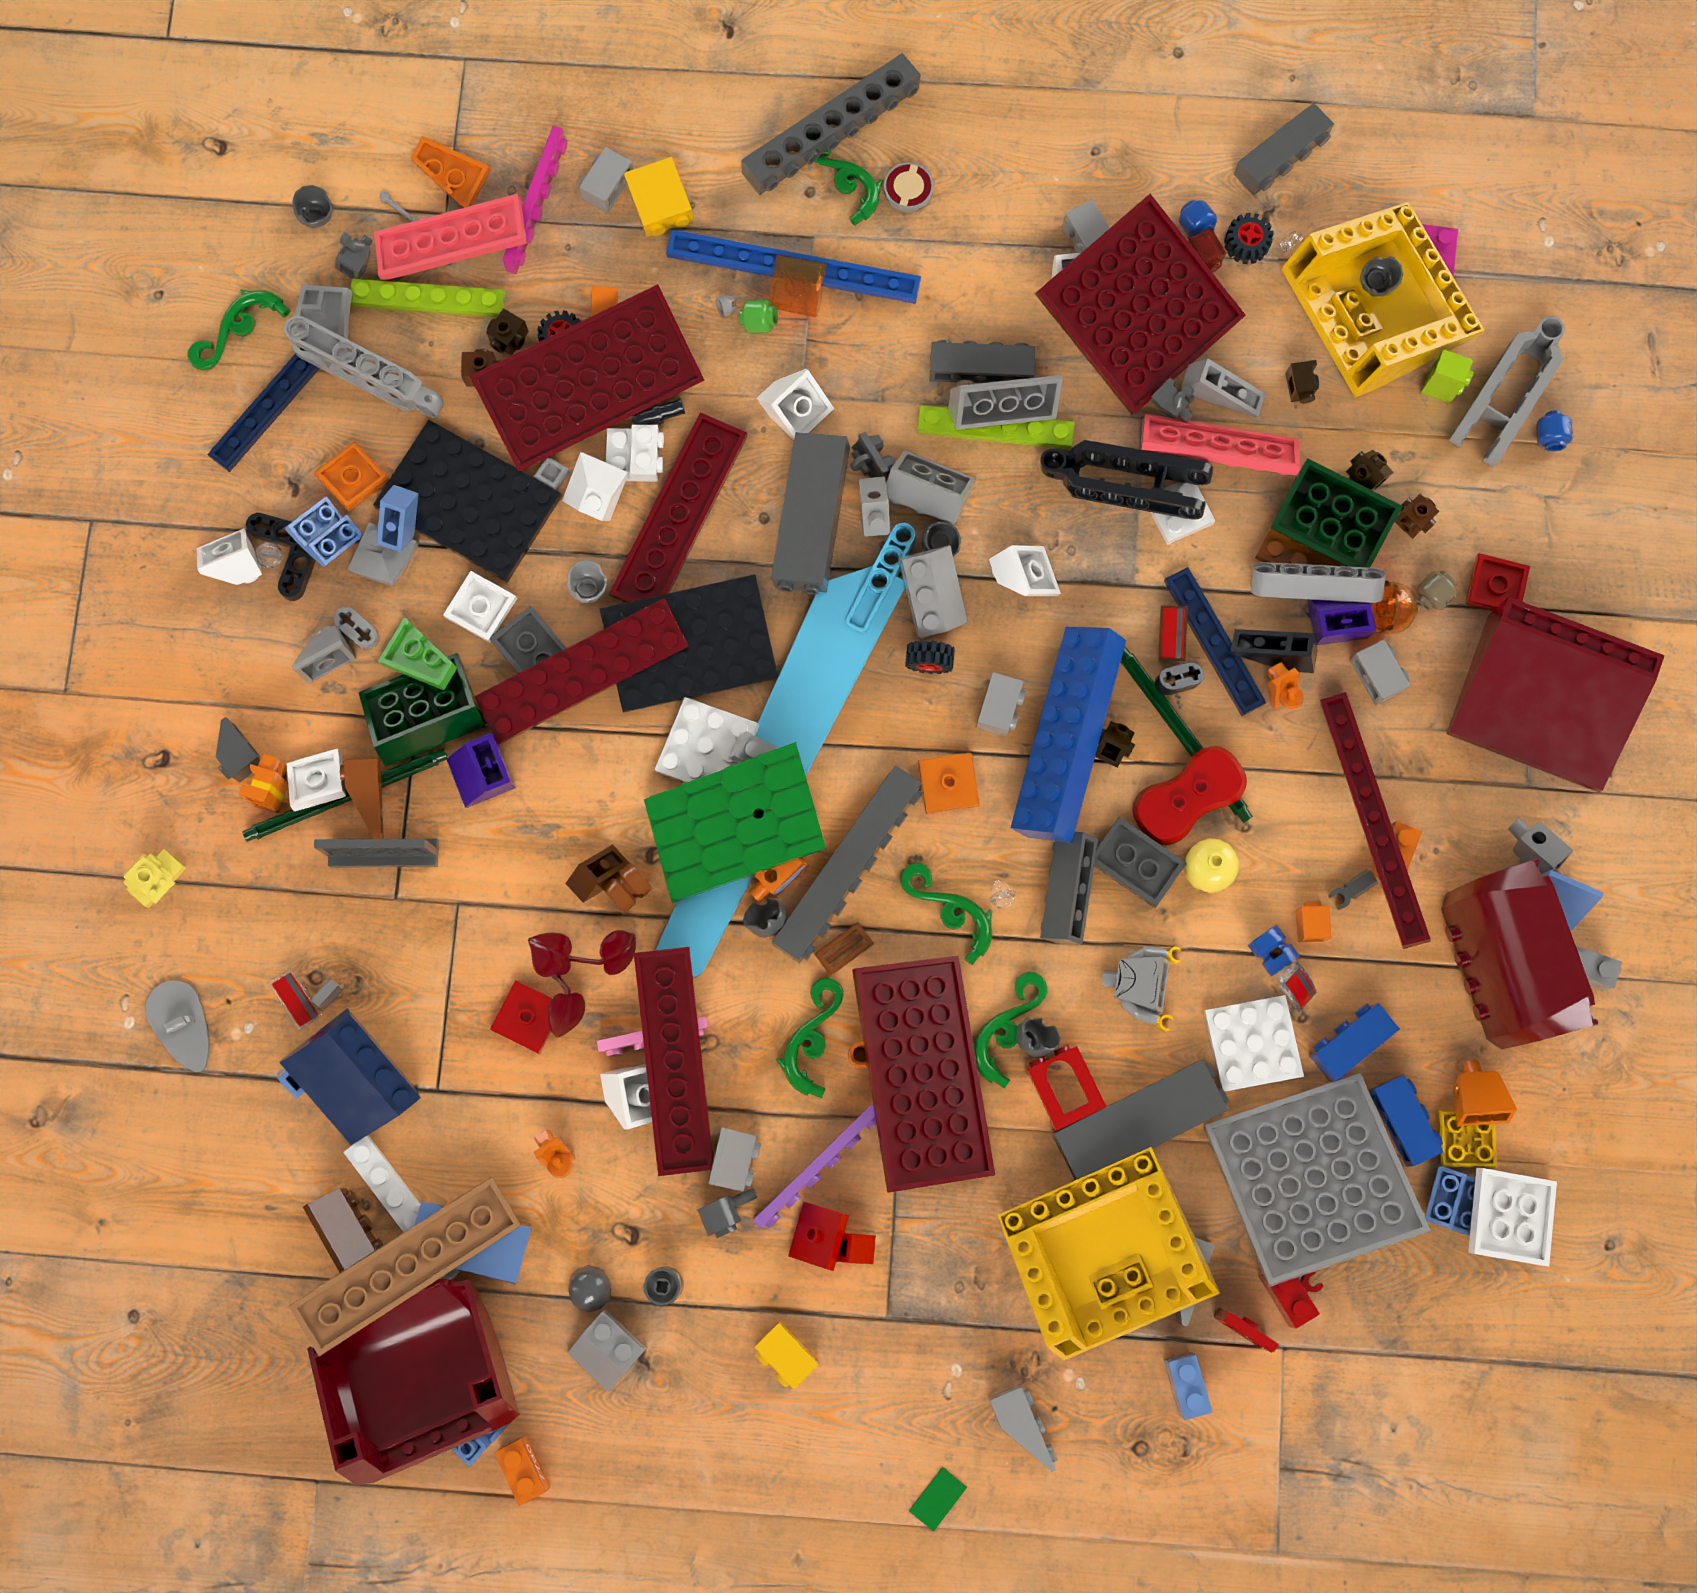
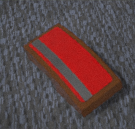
[1159,605,1188,661]

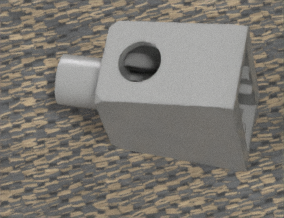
[858,476,890,536]
[1508,818,1574,874]

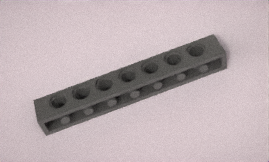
[741,53,921,195]

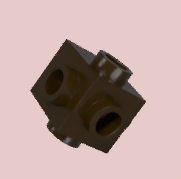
[486,308,529,355]
[1346,450,1394,491]
[1095,721,1135,768]

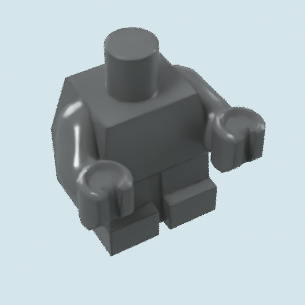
[335,232,373,279]
[1151,378,1194,422]

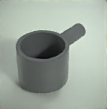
[697,1188,757,1238]

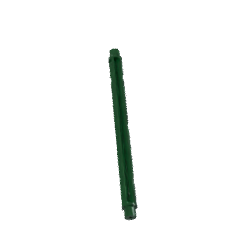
[1120,646,1253,823]
[242,748,448,842]

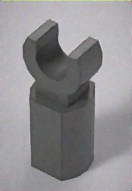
[1328,869,1378,910]

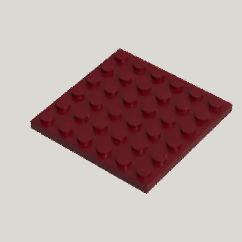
[1034,193,1246,415]

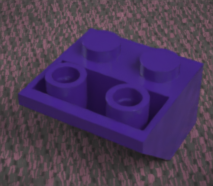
[1307,599,1376,645]
[446,733,516,808]

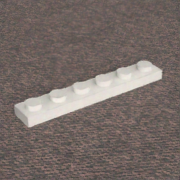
[343,1135,462,1281]

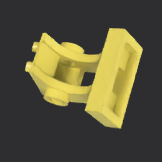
[123,849,186,908]

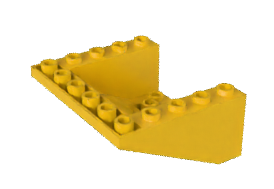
[1281,202,1484,398]
[997,1147,1220,1360]

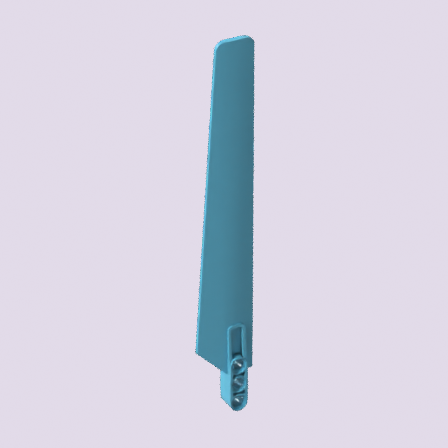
[656,523,915,977]

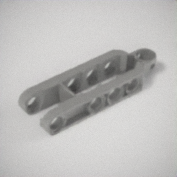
[284,316,444,418]
[1448,316,1565,468]

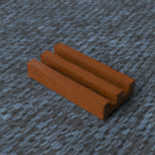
[814,922,874,977]

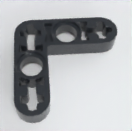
[246,513,316,601]

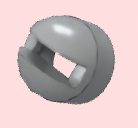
[716,295,737,317]

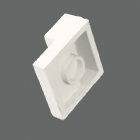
[606,425,664,482]

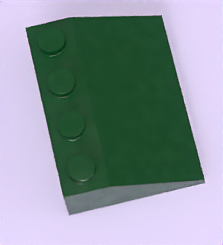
[1270,458,1403,568]
[358,653,486,767]

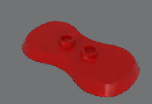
[1132,746,1247,845]

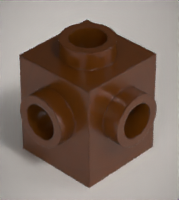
[461,349,499,387]
[1395,494,1439,539]

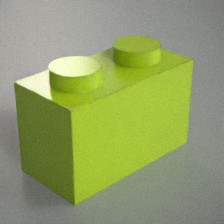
[1421,349,1474,403]

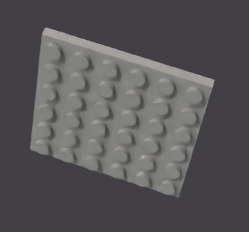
[1204,1073,1431,1287]

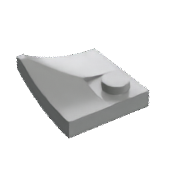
[291,285,353,340]
[348,523,419,586]

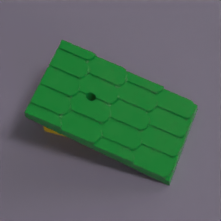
[644,742,826,904]

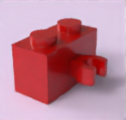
[1259,1272,1324,1329]

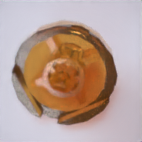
[1370,580,1418,634]

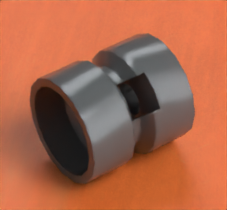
[644,1266,684,1306]

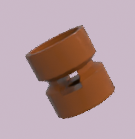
[601,862,653,914]

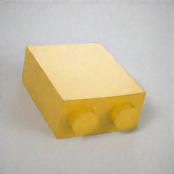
[624,157,694,238]

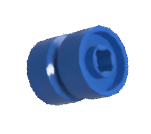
[1248,925,1300,976]

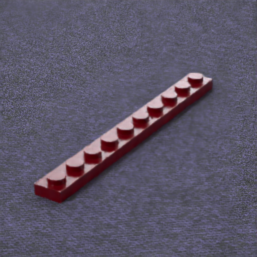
[1320,692,1431,949]

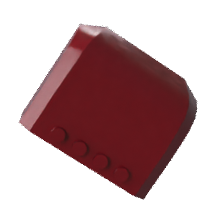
[1441,859,1598,1049]
[307,1278,520,1486]

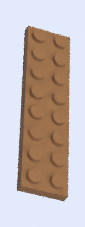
[288,1177,521,1356]

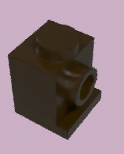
[1285,360,1319,404]

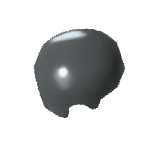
[292,185,333,228]
[1360,256,1403,297]
[922,521,961,557]
[743,898,787,938]
[1016,1018,1061,1058]
[568,1265,612,1312]

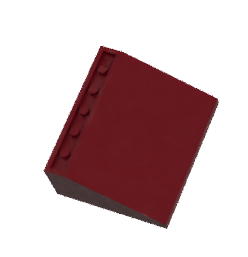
[1446,597,1665,792]

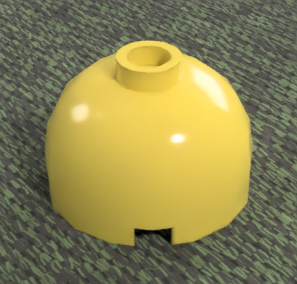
[1183,838,1239,893]

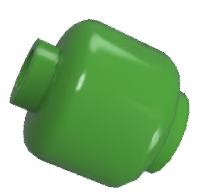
[738,299,778,334]

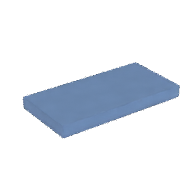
[415,1201,531,1284]

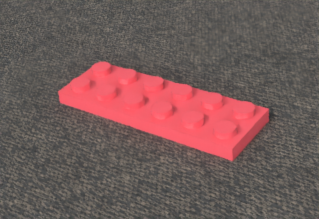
[374,194,527,281]
[1141,414,1300,476]

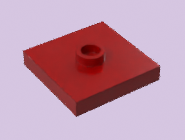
[1465,553,1530,611]
[490,980,552,1054]
[788,1202,849,1271]
[1214,1308,1279,1353]

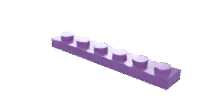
[753,1104,876,1229]

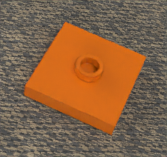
[314,441,389,512]
[918,753,980,814]

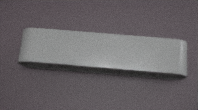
[1251,562,1386,603]

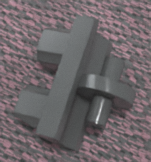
[850,432,896,478]

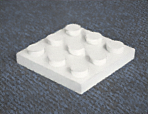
[655,697,759,783]
[1203,995,1304,1092]
[1468,1168,1557,1267]

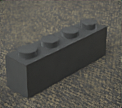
[1234,103,1334,196]
[930,340,1035,383]
[1040,832,1098,945]

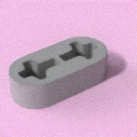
[334,607,379,650]

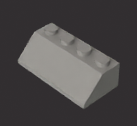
[948,375,1063,430]

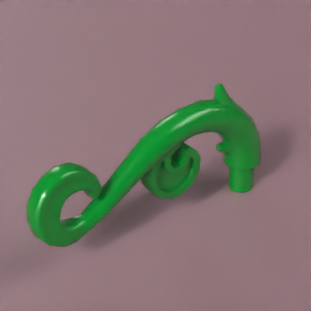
[809,138,883,226]
[187,289,290,370]
[900,863,992,965]
[973,972,1048,1089]
[776,978,844,1098]

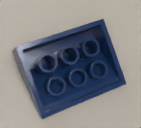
[280,1008,421,1145]

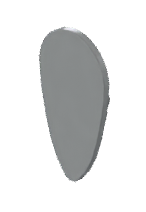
[145,980,210,1072]

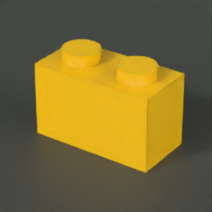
[754,1321,819,1389]

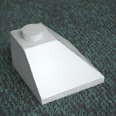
[756,369,834,440]
[562,452,629,521]
[196,528,262,585]
[989,545,1061,596]
[600,1064,652,1129]

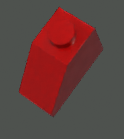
[836,1232,876,1264]

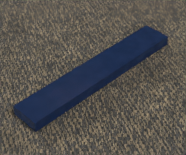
[207,348,320,473]
[1164,567,1266,717]

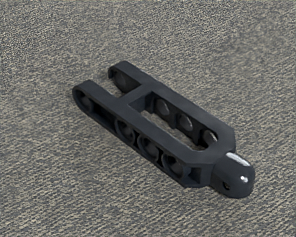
[1040,440,1214,520]

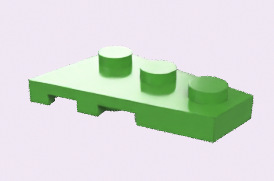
[378,617,457,690]

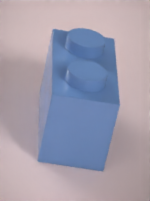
[377,485,419,552]
[1164,1352,1213,1420]

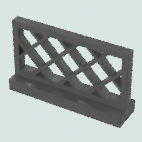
[314,839,439,868]

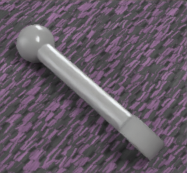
[380,192,420,222]

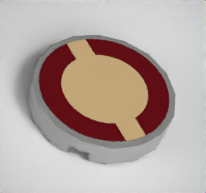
[884,162,934,213]

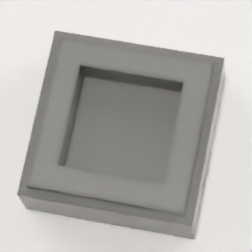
[533,457,570,491]
[311,980,344,1009]

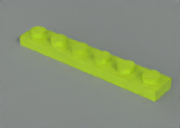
[351,279,506,317]
[917,405,1075,450]

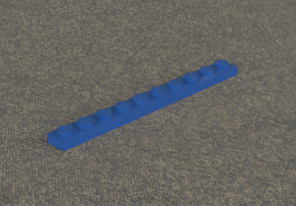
[666,230,921,304]

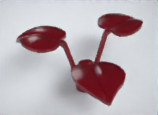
[528,930,636,1038]

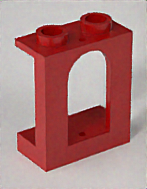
[1025,1044,1107,1131]

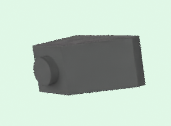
[216,717,261,782]

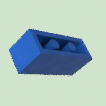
[1310,1003,1400,1082]
[1368,1075,1443,1167]

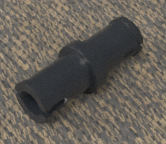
[632,398,686,425]

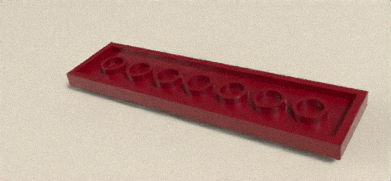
[609,412,748,603]
[474,598,689,744]
[634,946,714,1176]

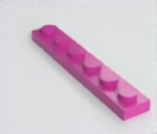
[502,126,567,274]

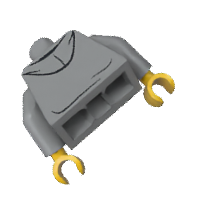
[1102,946,1182,1031]

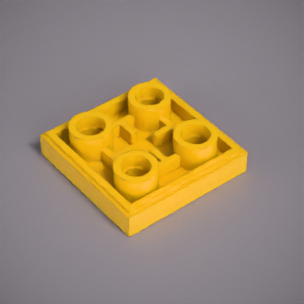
[1437,1111,1497,1168]

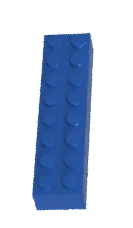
[1010,627,1126,843]

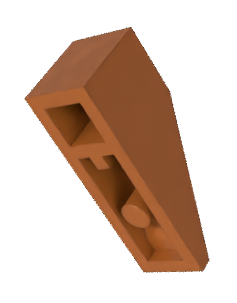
[340,758,384,839]

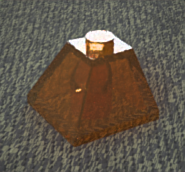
[769,255,827,317]

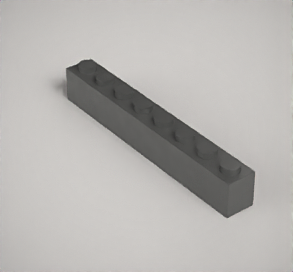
[772,765,923,964]

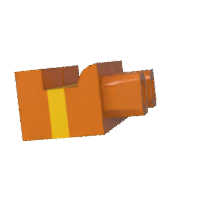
[239,753,288,813]

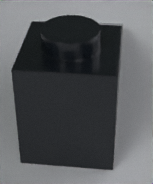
[1231,629,1318,673]

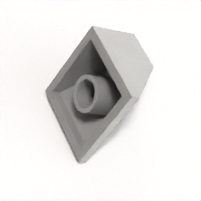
[292,625,356,684]

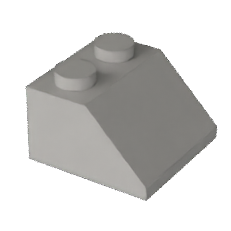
[709,1128,761,1192]
[568,1309,647,1392]

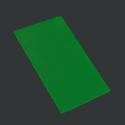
[909,1467,967,1532]

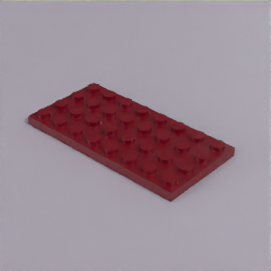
[470,284,705,472]
[852,956,995,1193]

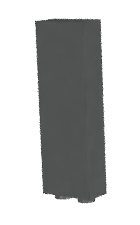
[771,432,850,595]
[1052,1059,1229,1180]

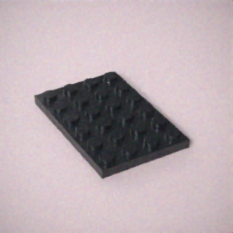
[373,420,562,583]
[599,574,778,713]

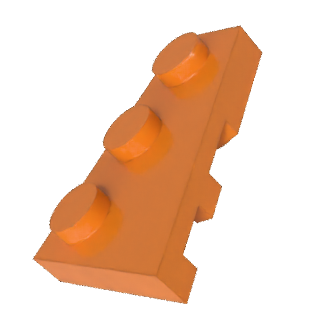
[411,136,491,208]

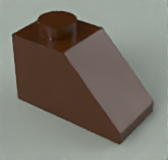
[565,844,629,903]

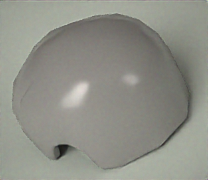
[567,560,607,604]

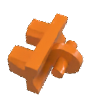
[1267,662,1304,710]
[534,1129,575,1178]

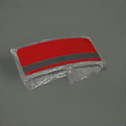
[1277,960,1317,1012]
[267,968,323,1031]

